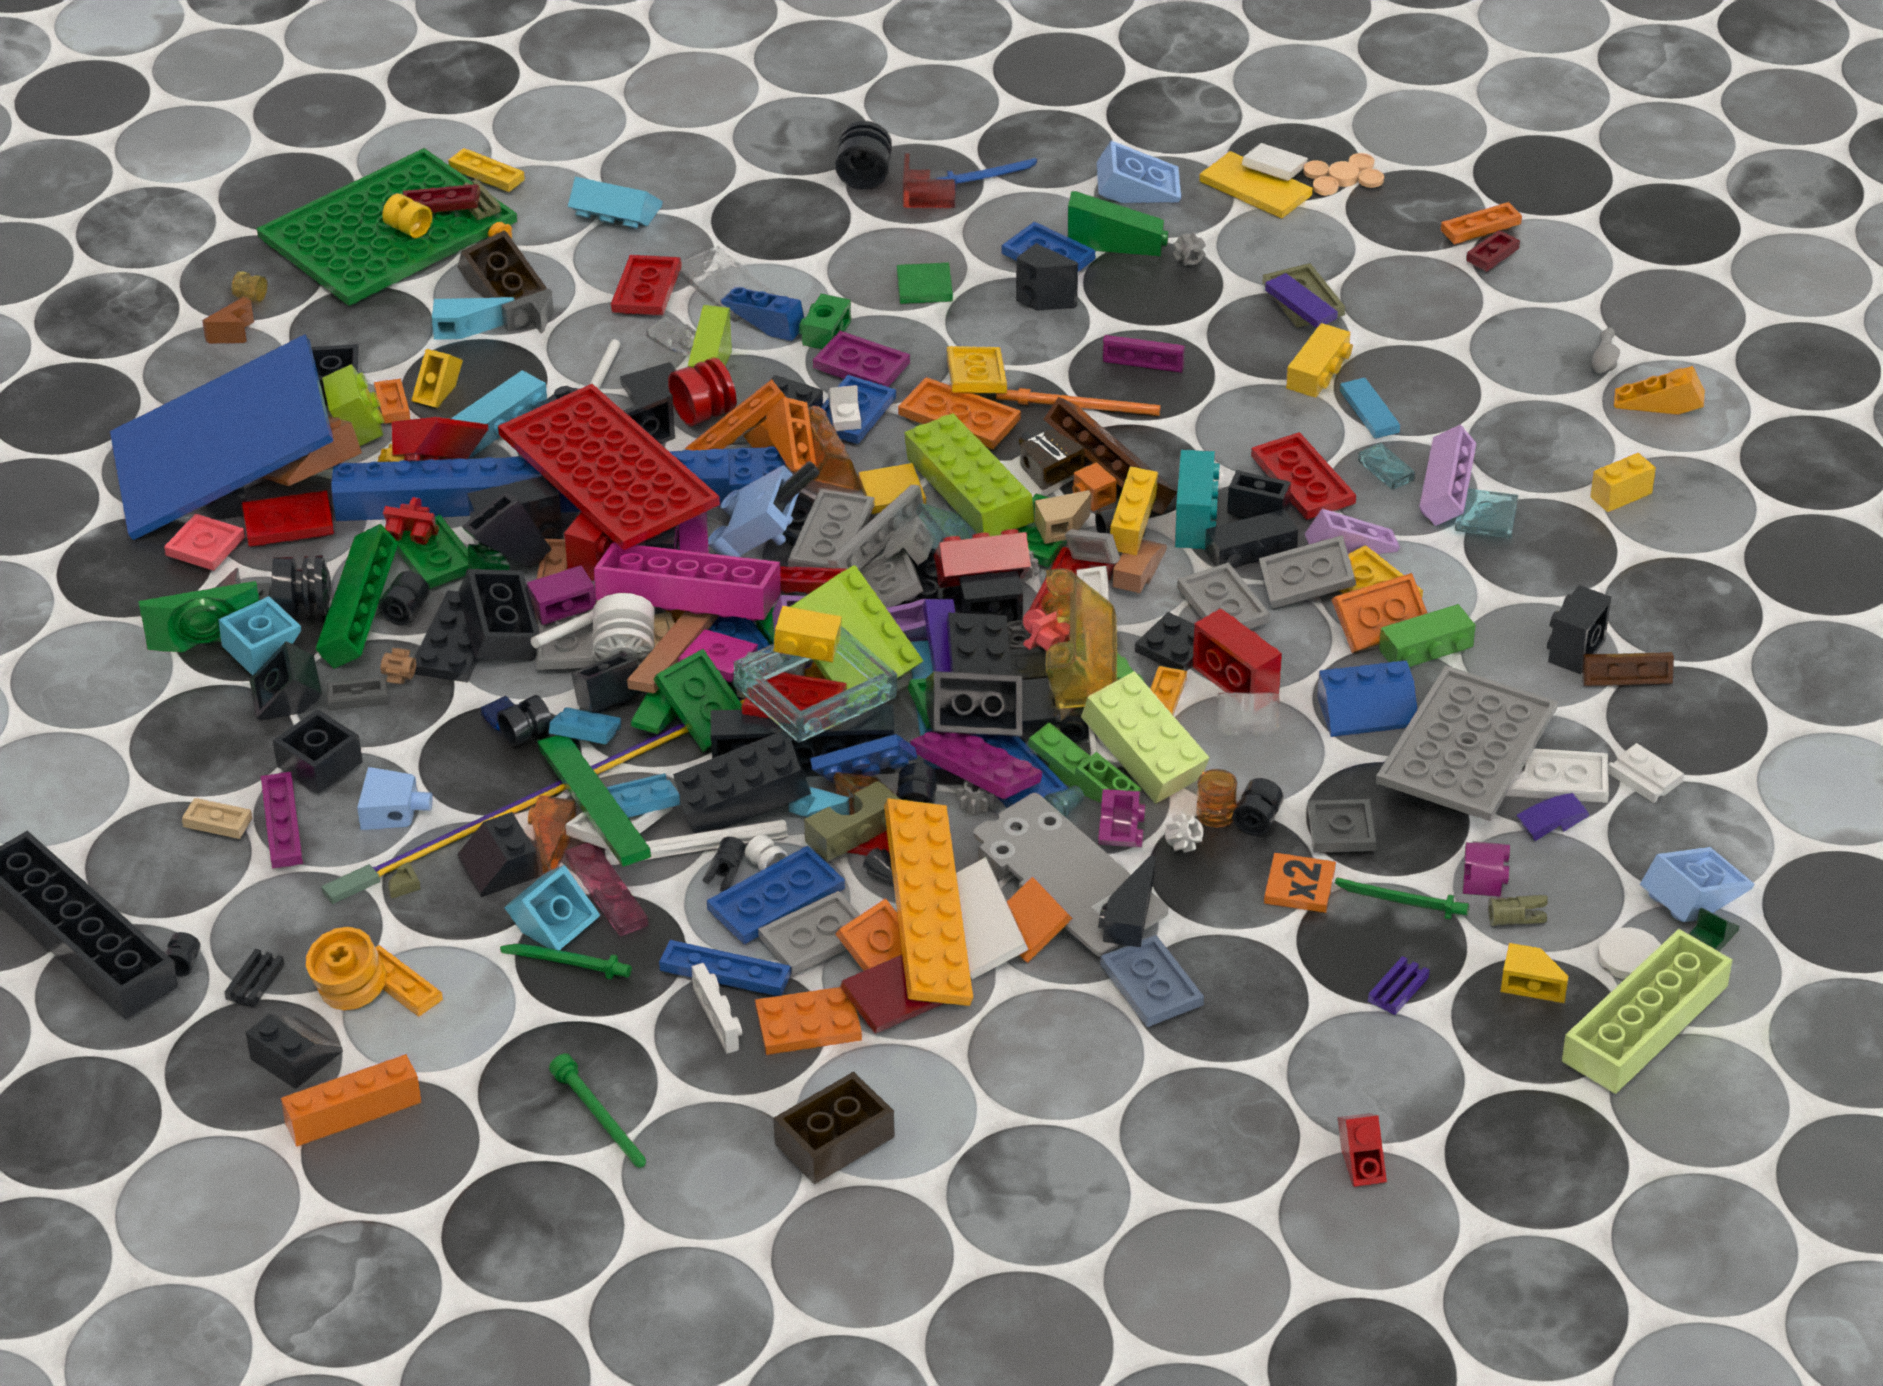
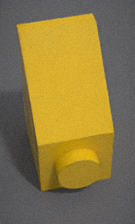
[411,349,463,408]
[1501,943,1569,1003]

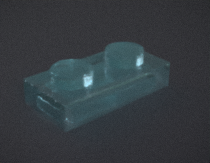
[1358,442,1415,490]

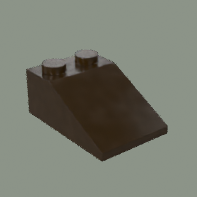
[457,230,547,300]

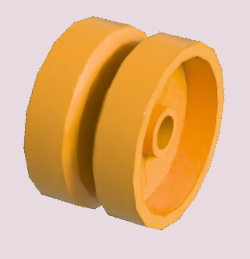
[306,927,386,1011]

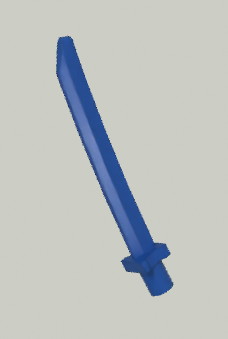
[936,158,1037,191]

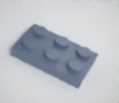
[1100,935,1204,1027]

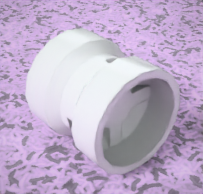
[745,834,788,871]

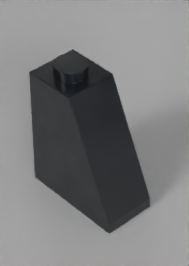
[462,491,552,567]

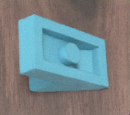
[788,787,850,818]

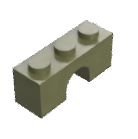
[804,781,900,862]

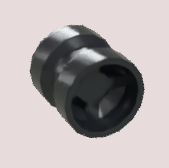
[164,932,201,977]

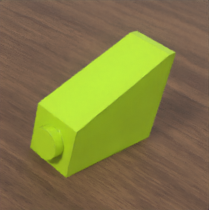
[688,305,732,368]

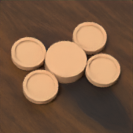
[1303,153,1384,195]

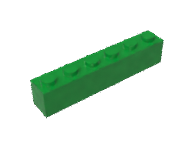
[315,523,398,669]

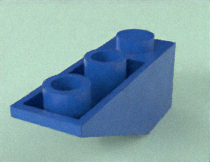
[721,287,804,341]

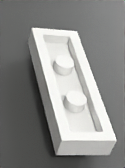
[692,963,742,1054]

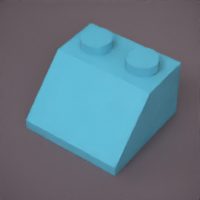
[219,596,301,675]
[504,865,601,950]

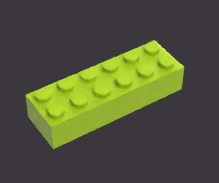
[904,414,1035,536]

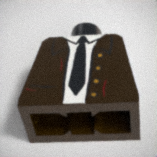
[1018,430,1085,490]

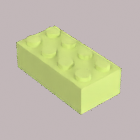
[1081,671,1210,804]

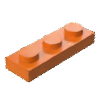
[1441,202,1522,244]

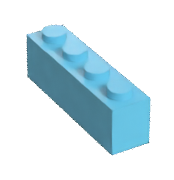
[451,370,547,458]

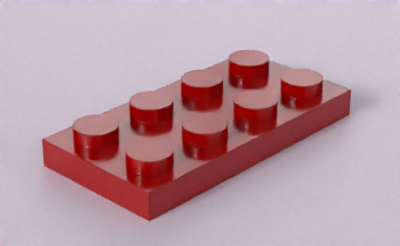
[1251,432,1356,520]

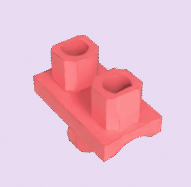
[1023,609,1075,652]

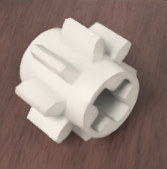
[1165,813,1203,853]

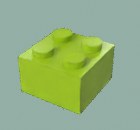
[322,364,384,446]

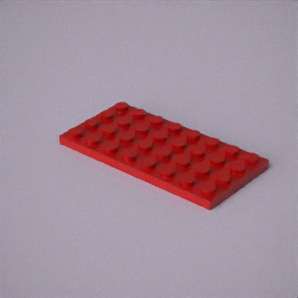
[498,384,720,550]

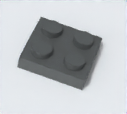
[1308,799,1376,852]

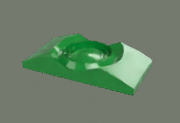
[138,581,259,652]

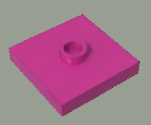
[678,629,758,682]

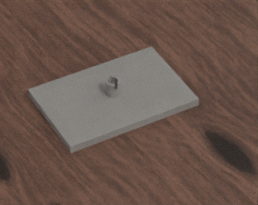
[1376,665,1558,822]

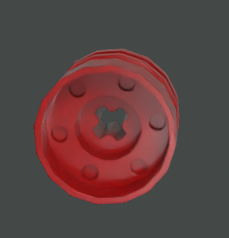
[668,357,737,427]

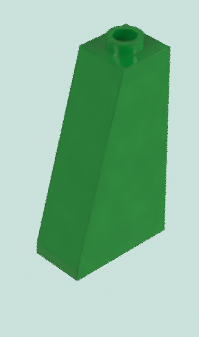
[1068,191,1169,256]

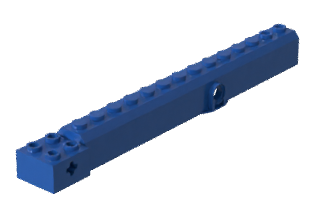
[331,447,786,521]

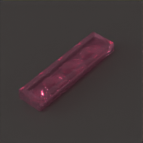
[565,842,648,937]

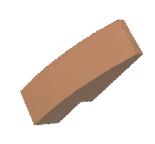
[1113,539,1167,593]

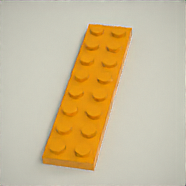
[884,798,973,1006]

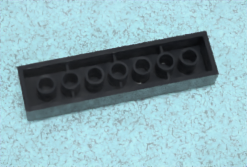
[0,830,178,1019]

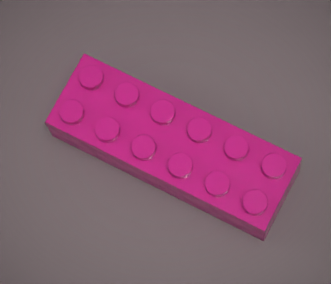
[594,542,781,621]

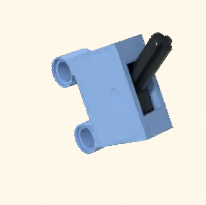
[708,461,820,557]

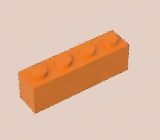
[281,1054,422,1147]

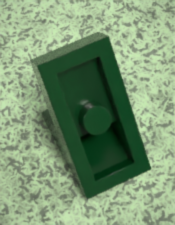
[1689,908,1740,952]

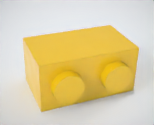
[1590,452,1656,512]
[773,606,842,663]

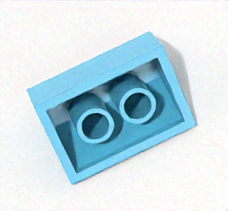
[568,177,663,229]

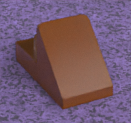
[202,297,254,344]

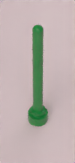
[549,1053,646,1168]

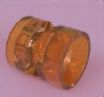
[1196,769,1238,828]

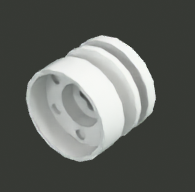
[592,593,654,666]

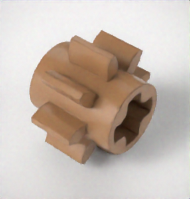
[381,648,416,684]

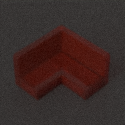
[903,154,955,208]

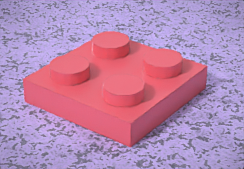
[164,513,245,571]

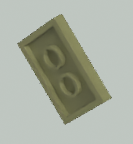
[1262,263,1345,328]

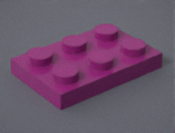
[813,331,910,387]

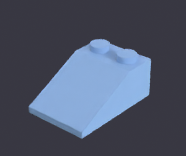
[1097,140,1181,203]
[1640,847,1755,922]

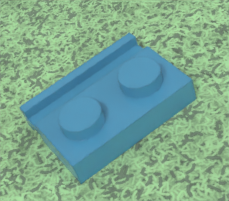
[549,707,621,744]
[607,773,680,817]

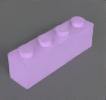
[1419,424,1476,526]

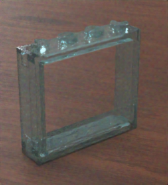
[734,626,897,743]

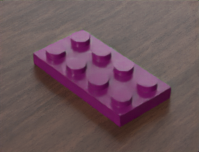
[910,731,1043,799]

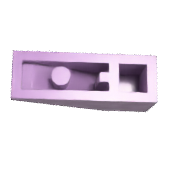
[1305,509,1400,554]

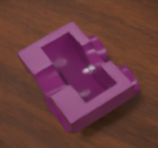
[1098,789,1145,848]
[1463,841,1510,897]

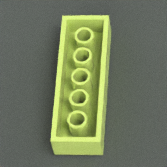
[1562,929,1733,1094]

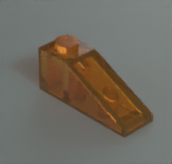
[528,795,577,876]

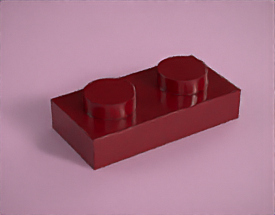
[1466,230,1520,271]

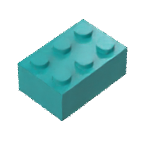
[1175,450,1220,549]

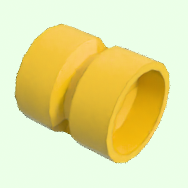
[382,194,432,238]

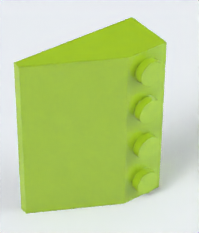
[790,565,924,706]

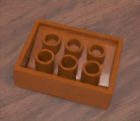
[261,416,362,486]

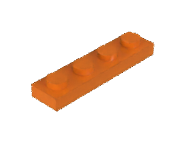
[685,379,786,450]

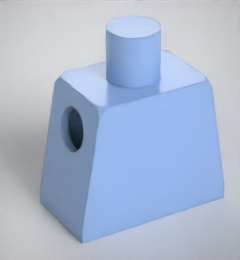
[357,767,433,830]

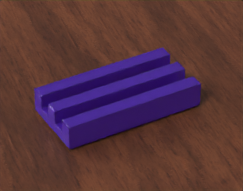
[1368,956,1430,1015]

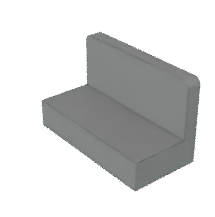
[883,516,935,565]

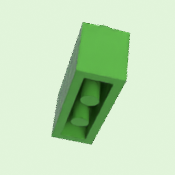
[1379,604,1476,667]

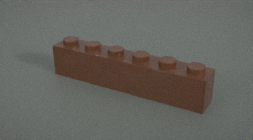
[1043,397,1177,515]

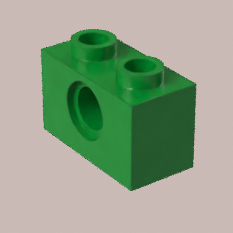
[799,293,851,349]

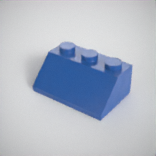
[1317,660,1417,737]

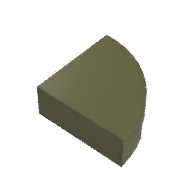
[388,862,421,899]

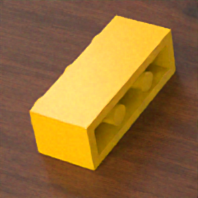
[1286,323,1353,398]
[1110,466,1158,556]

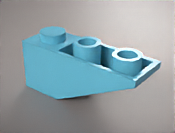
[432,297,514,340]

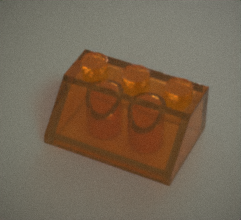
[808,406,862,491]

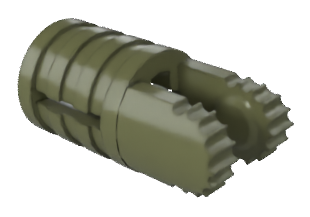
[1488,895,1548,926]

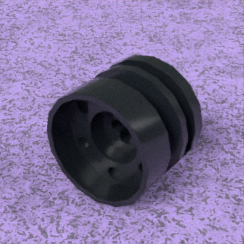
[835,121,892,190]
[272,555,331,617]

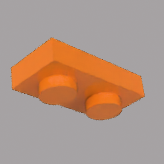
[374,378,410,424]

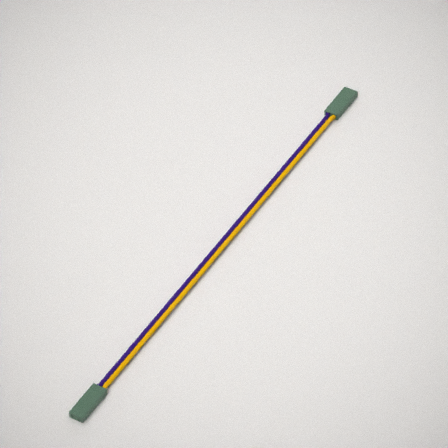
[322,663,812,904]

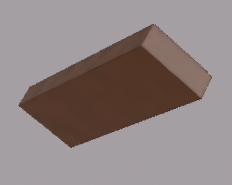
[1582,652,1674,686]

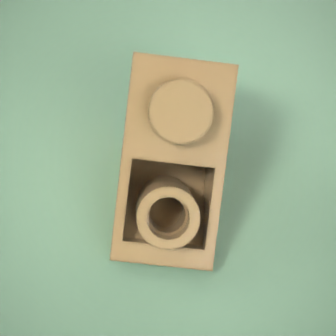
[1035,490,1091,544]

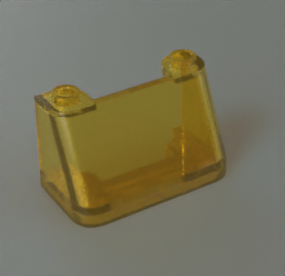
[1046,568,1117,709]

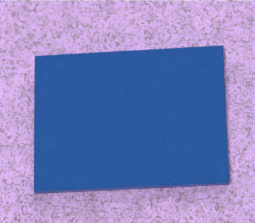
[110,334,334,540]

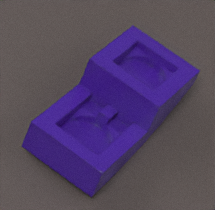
[1517,793,1590,841]

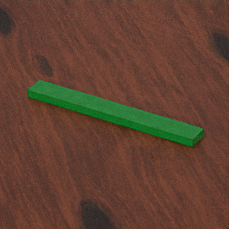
[538,735,652,867]

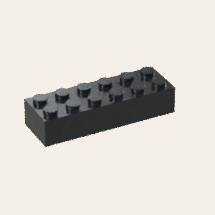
[711,704,895,777]

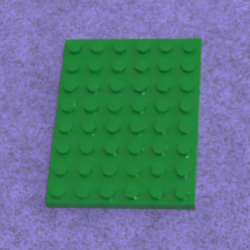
[256,148,518,306]

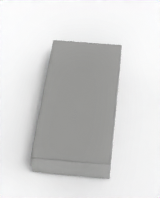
[1065,529,1120,564]

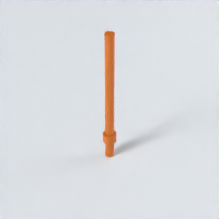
[996,388,1161,416]

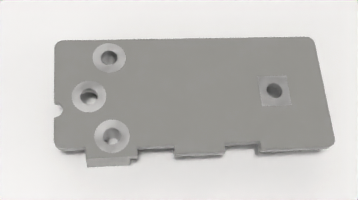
[973,793,1168,956]

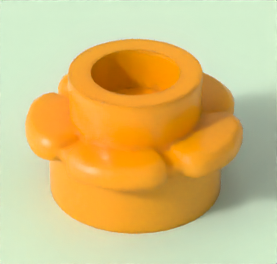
[488,222,512,239]

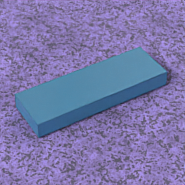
[1340,378,1400,439]

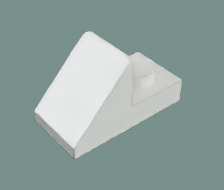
[828,385,861,431]

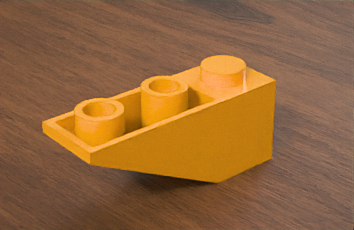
[1614,366,1705,415]

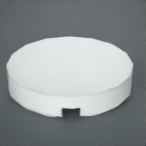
[1597,927,1661,979]

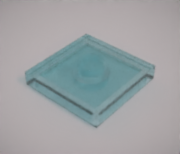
[1455,488,1518,538]
[915,503,977,542]

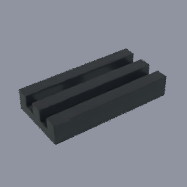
[224,948,285,1008]

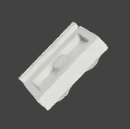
[1608,743,1684,803]

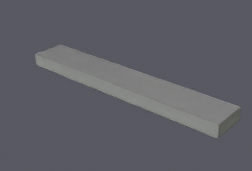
[828,485,924,570]

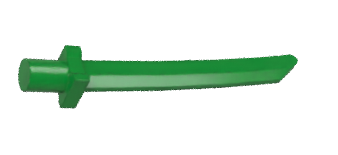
[1335,877,1470,920]
[500,943,632,980]

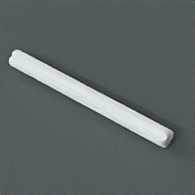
[605,819,788,866]

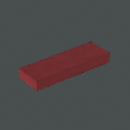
[402,184,480,212]

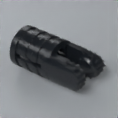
[702,836,746,892]

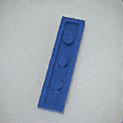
[659,940,791,996]

